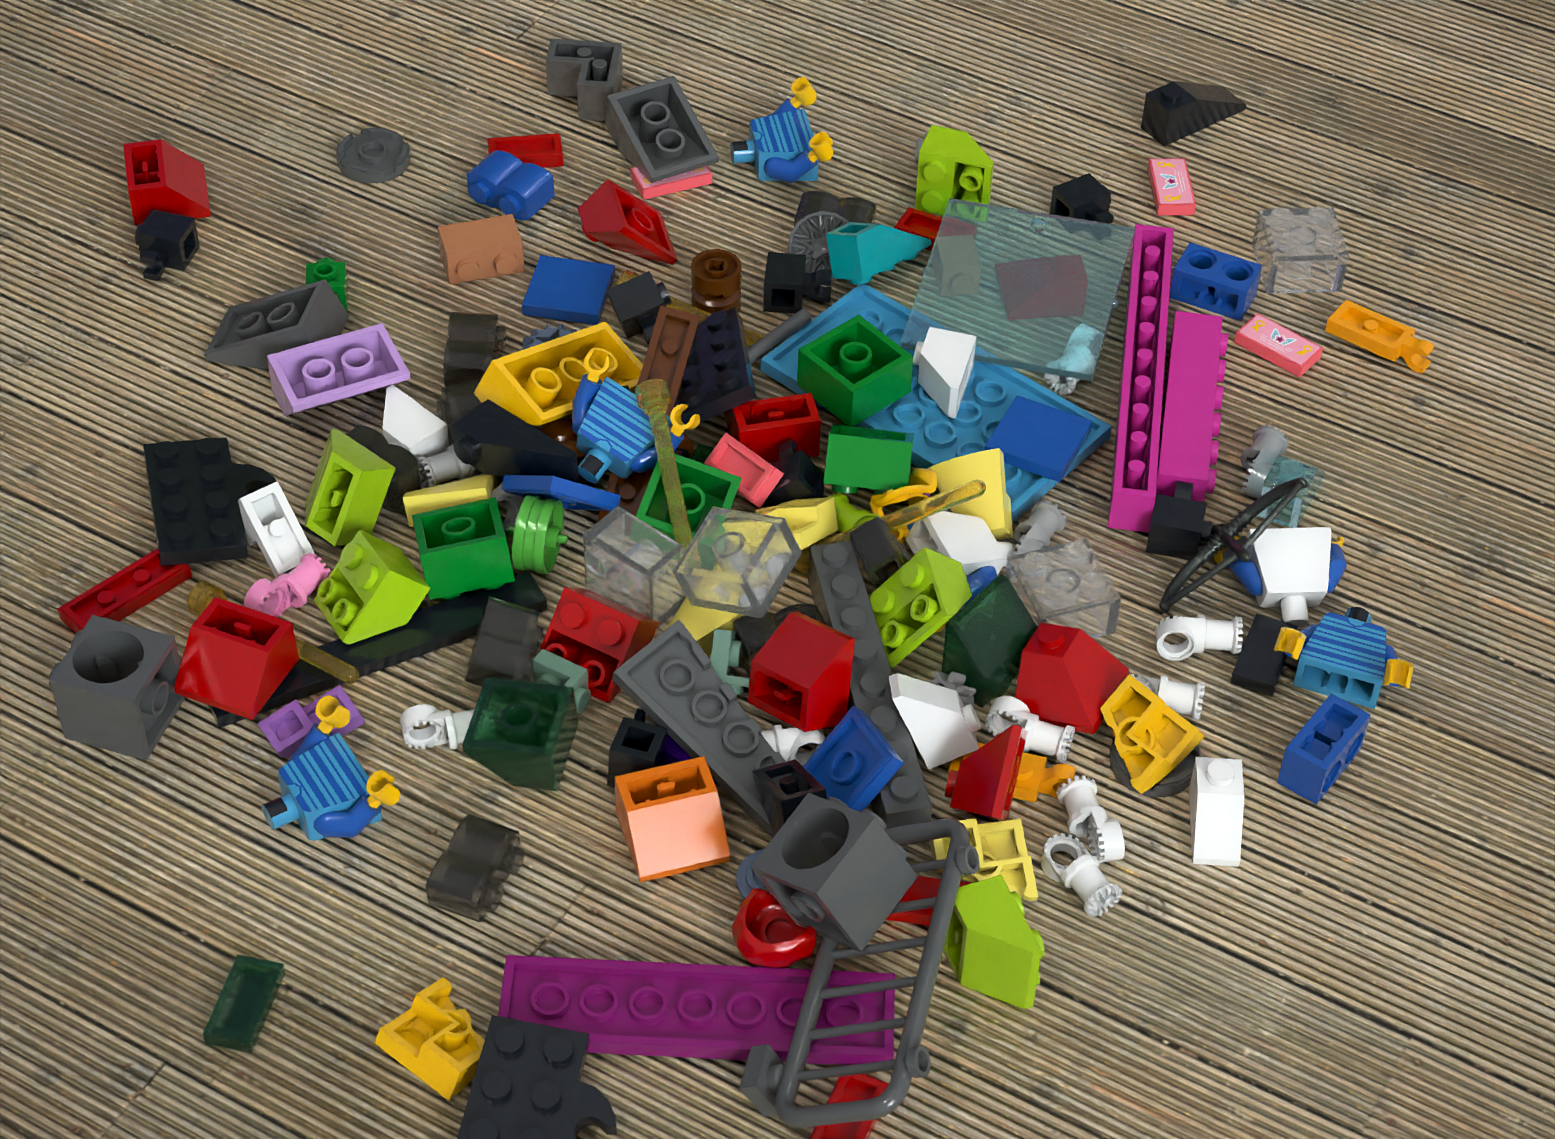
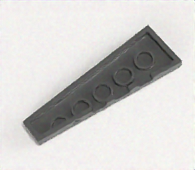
[613,620,786,838]

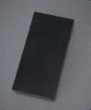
[1230,613,1298,696]

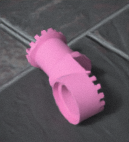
[244,552,331,617]

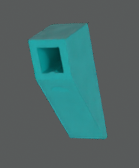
[826,222,932,284]

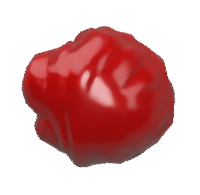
[732,888,817,968]

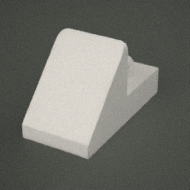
[238,481,315,578]

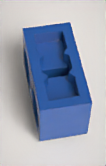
[1169,242,1262,321]
[1277,693,1371,805]

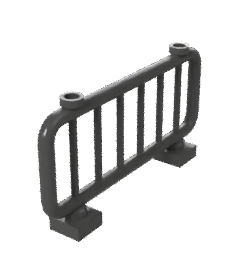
[739,819,979,1128]

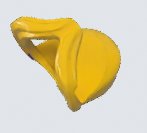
[870,468,937,535]

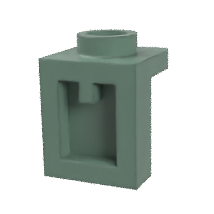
[711,629,750,695]
[533,649,591,726]

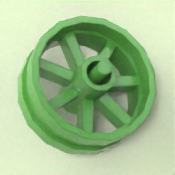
[508,494,568,575]

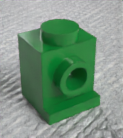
[305,258,348,313]

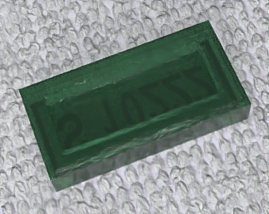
[203,954,286,1054]

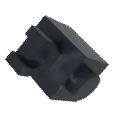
[1049,173,1114,243]
[135,209,200,281]
[763,252,832,314]
[607,271,672,346]
[762,439,824,508]
[1146,481,1212,560]
[607,708,667,788]

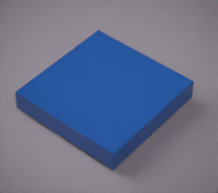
[522,255,615,325]
[984,395,1092,482]
[502,475,621,511]
[803,705,904,812]

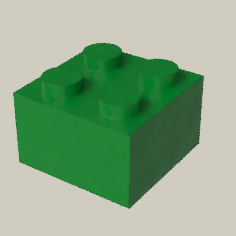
[797,314,914,427]
[824,424,914,495]
[629,449,742,570]
[412,497,515,600]

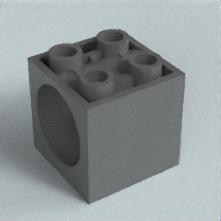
[49,615,186,761]
[751,793,918,952]

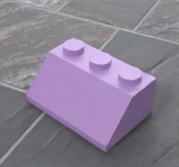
[267,323,410,416]

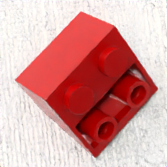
[123,139,211,226]
[723,393,821,463]
[539,587,659,703]
[174,597,299,720]
[747,611,855,732]

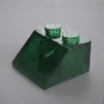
[941,574,1038,708]
[462,678,578,791]

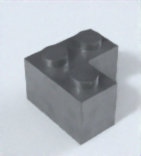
[546,38,623,122]

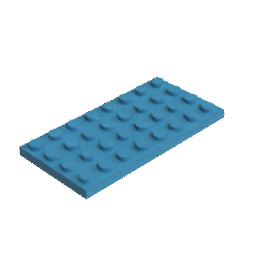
[761,283,1112,523]

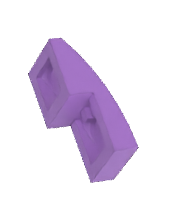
[257,684,366,758]

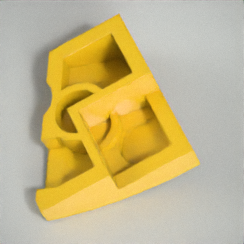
[1100,674,1205,794]
[374,977,484,1101]

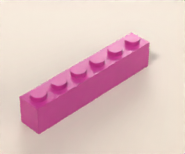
[1155,311,1228,503]

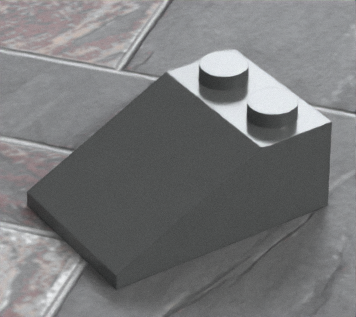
[605,76,719,183]
[204,279,349,370]

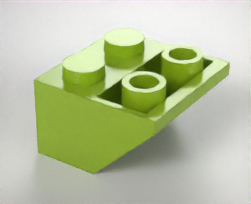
[915,125,994,226]
[305,429,395,546]
[314,530,431,645]
[868,547,972,668]
[943,875,1045,1009]

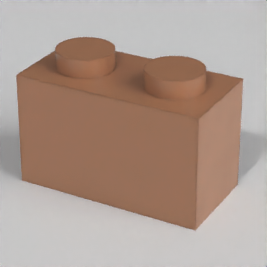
[438,214,524,285]

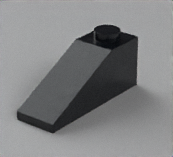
[1141,81,1246,146]
[452,399,580,484]

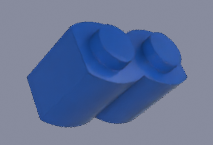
[466,150,555,221]

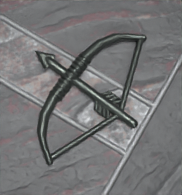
[1159,477,1308,613]

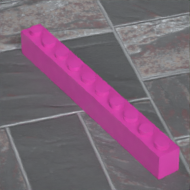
[1108,224,1174,532]

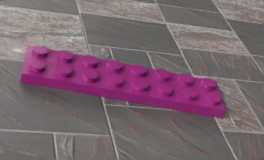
[498,955,895,1065]

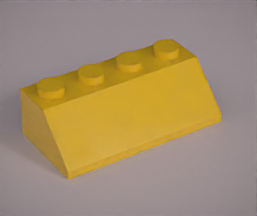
[474,322,643,426]

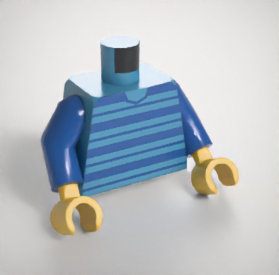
[730,76,833,183]
[572,349,700,484]
[1273,607,1414,709]
[262,695,400,841]

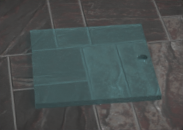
[901,198,1135,381]

